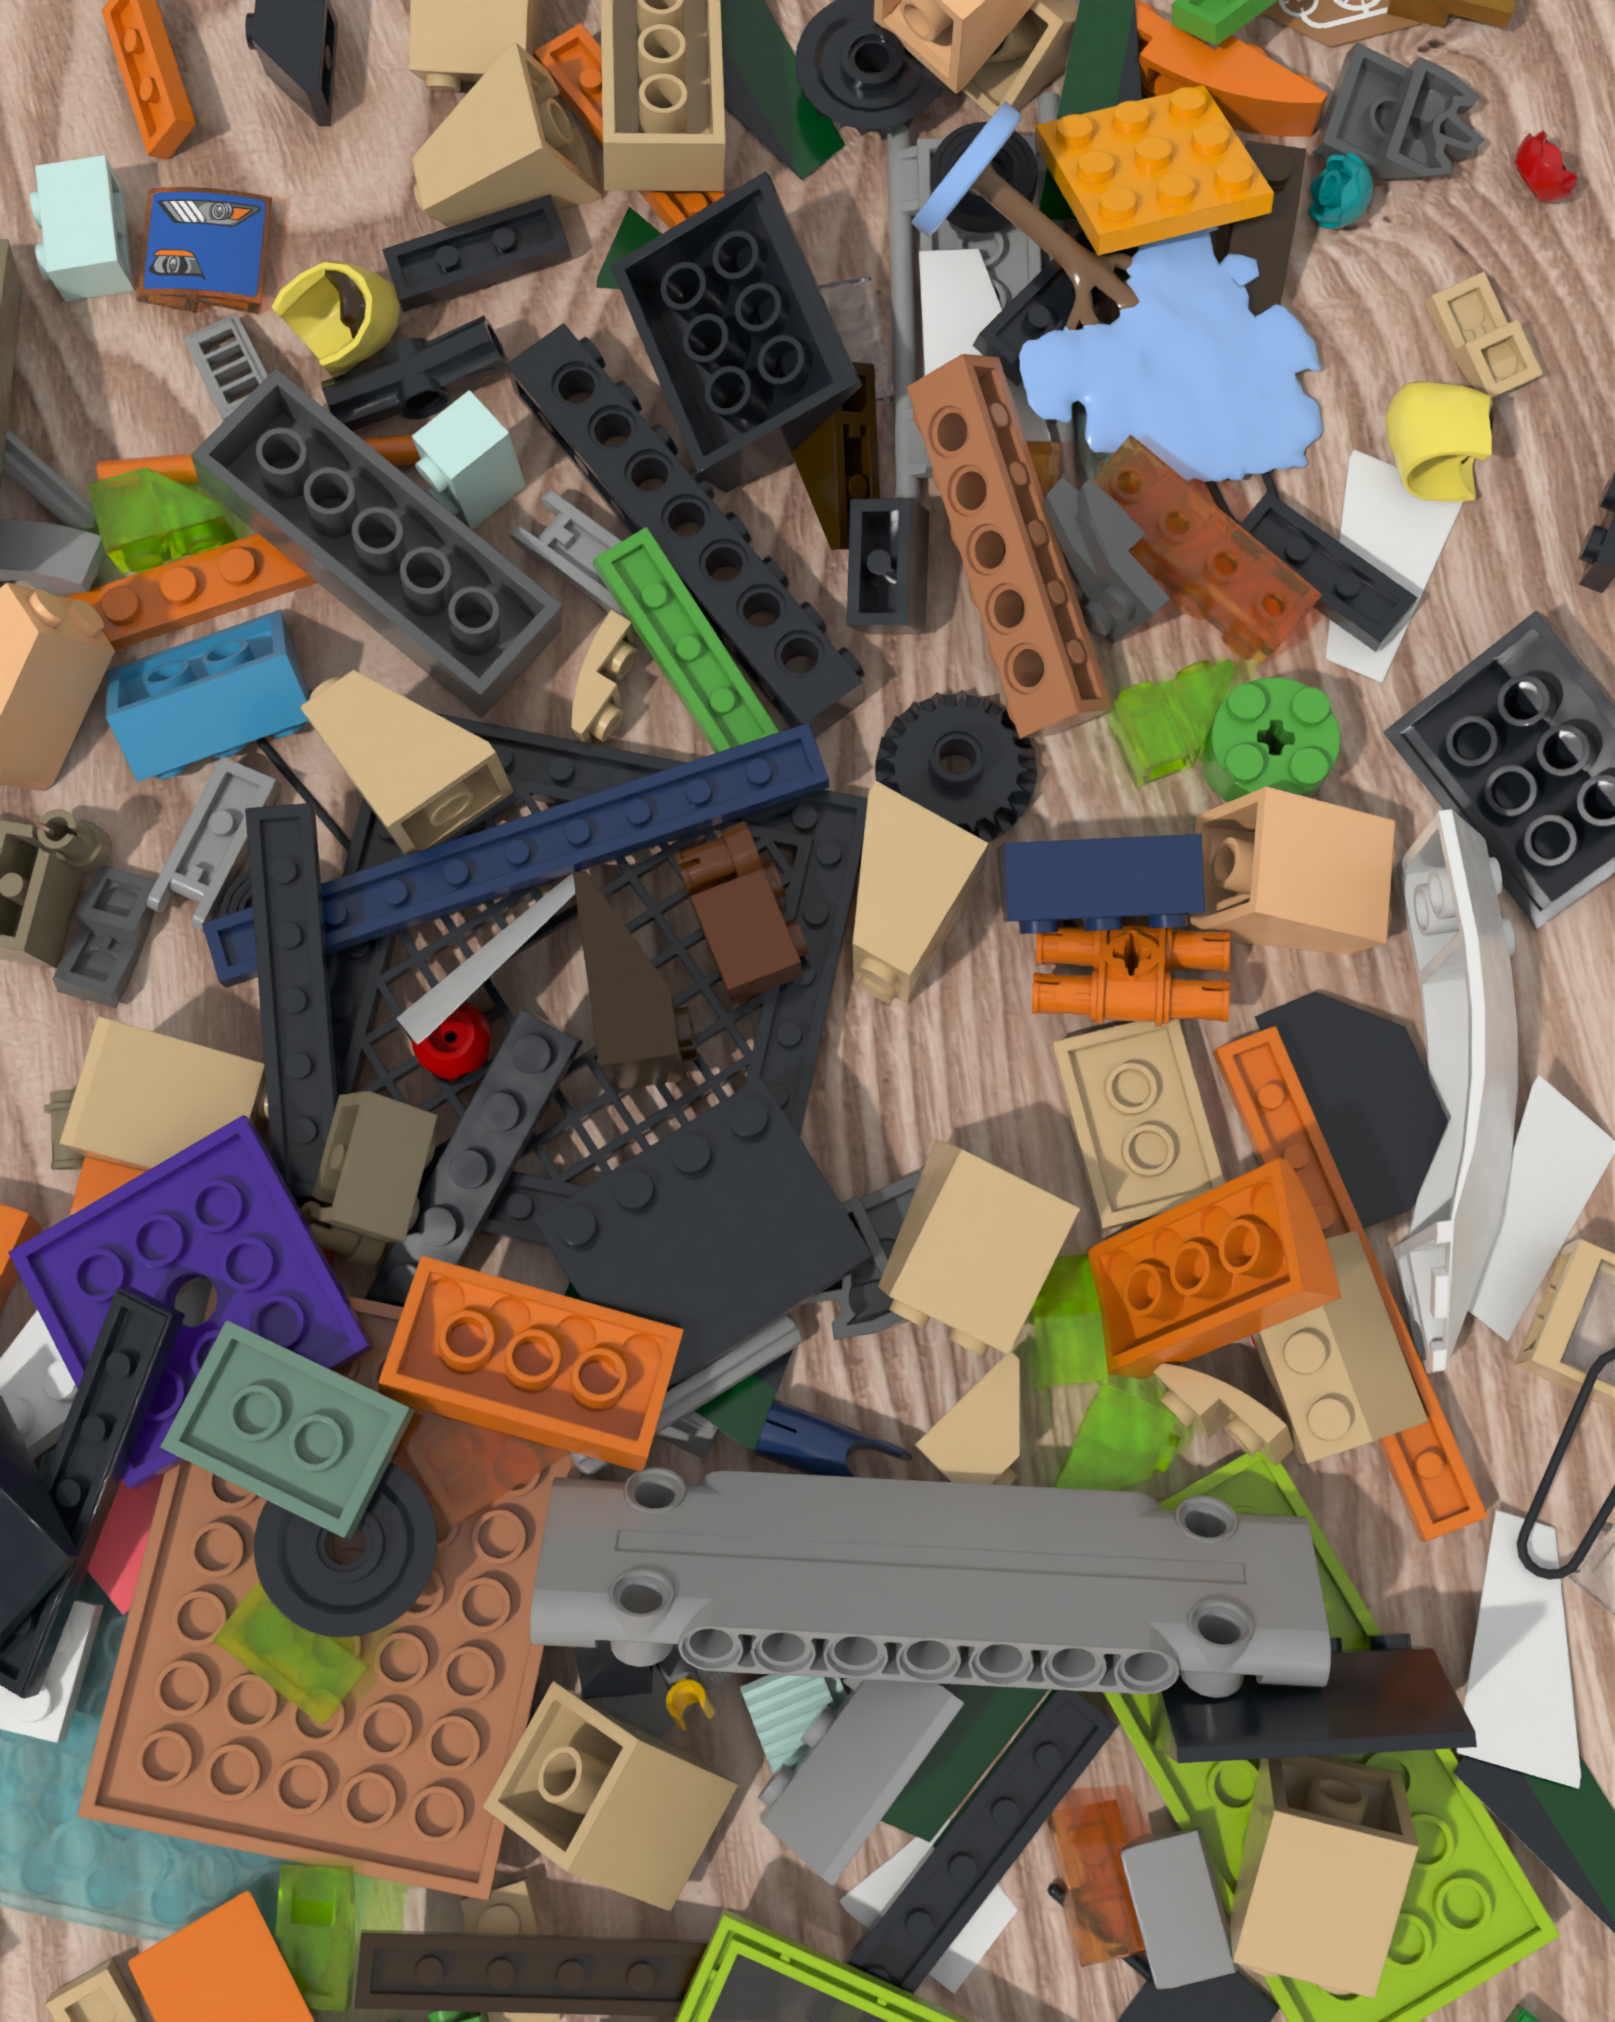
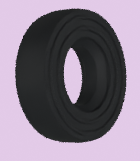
[930,122,1038,233]

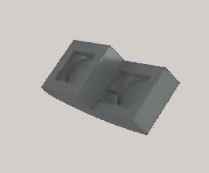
[53,866,156,1008]

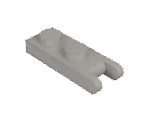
[510,490,636,632]
[147,756,282,932]

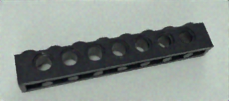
[506,323,865,739]

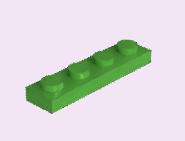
[592,527,779,753]

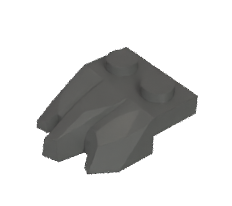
[1312,42,1484,180]
[1043,476,1171,644]
[803,1171,921,1340]

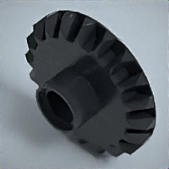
[795,0,944,136]
[875,690,1037,843]
[254,1462,438,1637]

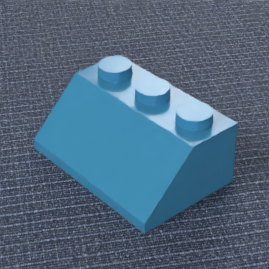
[106,609,311,782]

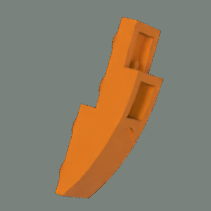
[1135,1,1328,137]

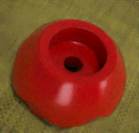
[1513,130,1578,203]
[412,1001,493,1080]

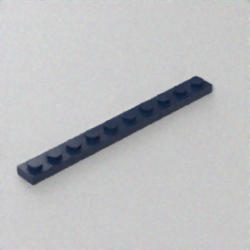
[202,722,829,988]

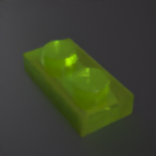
[212,1582,370,1726]

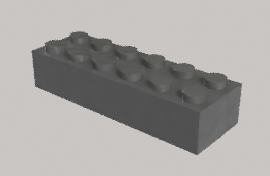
[191,368,563,718]

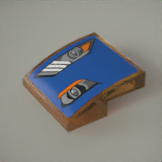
[136,187,272,315]

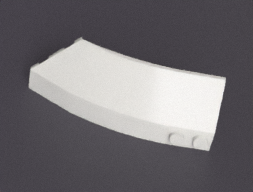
[1393,809,1518,1375]

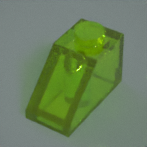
[1028,1254,1109,1391]
[1052,1382,1180,1491]

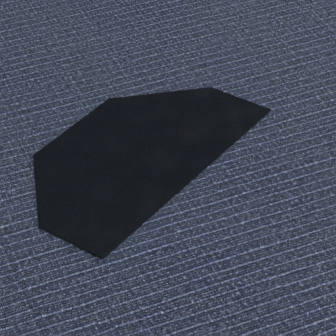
[1255,992,1448,1229]

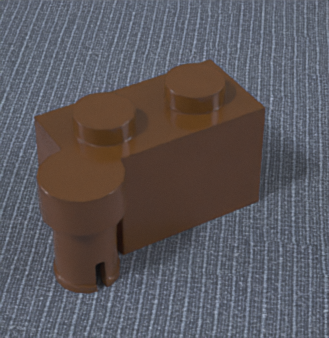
[674,821,809,1005]

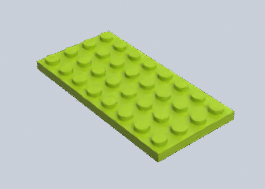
[1102,1451,1561,2022]

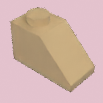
[914,1351,1020,1485]

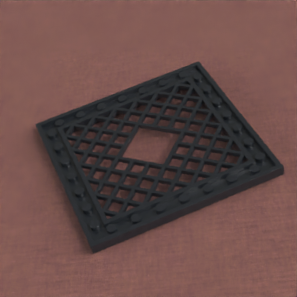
[269,713,868,1248]

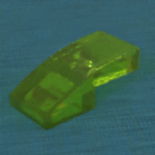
[275,1863,355,2011]

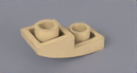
[571,610,638,745]
[1153,1363,1294,1466]

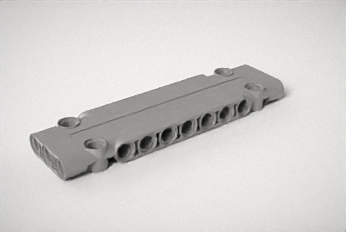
[530,1467,1331,1698]

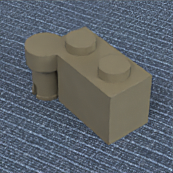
[0,809,112,969]
[300,1091,438,1268]

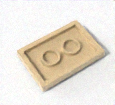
[1050,1019,1225,1232]

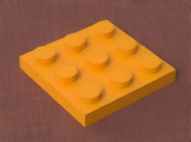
[1035,85,1274,256]

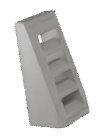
[183,313,268,421]

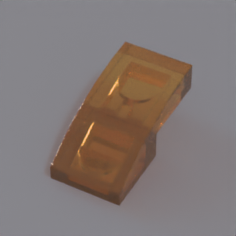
[1047,1799,1146,1967]

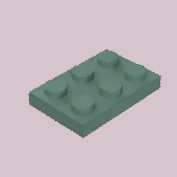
[160,1320,415,1539]

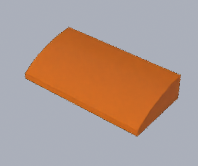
[1087,1158,1341,1379]
[378,1255,684,1472]

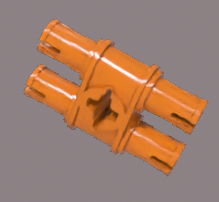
[1032,924,1230,1027]

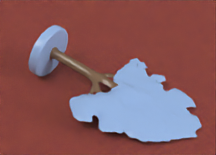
[910,100,1323,482]

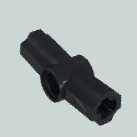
[321,315,507,431]

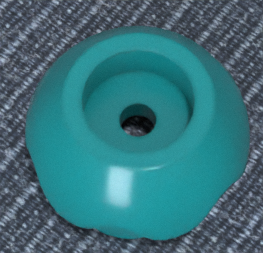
[1308,152,1373,229]

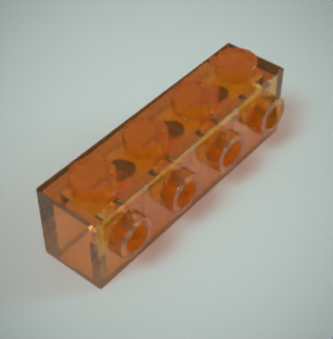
[1092,434,1322,665]

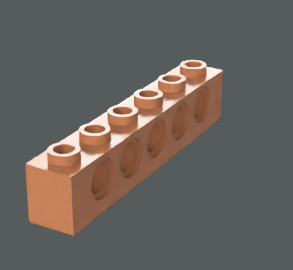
[907,354,1113,739]

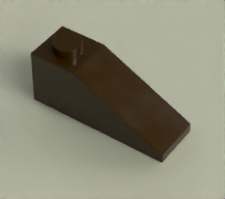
[1225,141,1306,318]
[791,362,880,550]

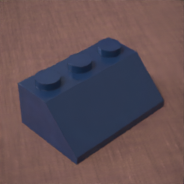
[996,834,1205,934]

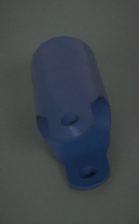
[754,1399,912,1477]

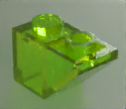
[87,467,238,574]
[1108,659,1235,788]

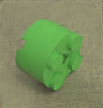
[1202,677,1340,803]

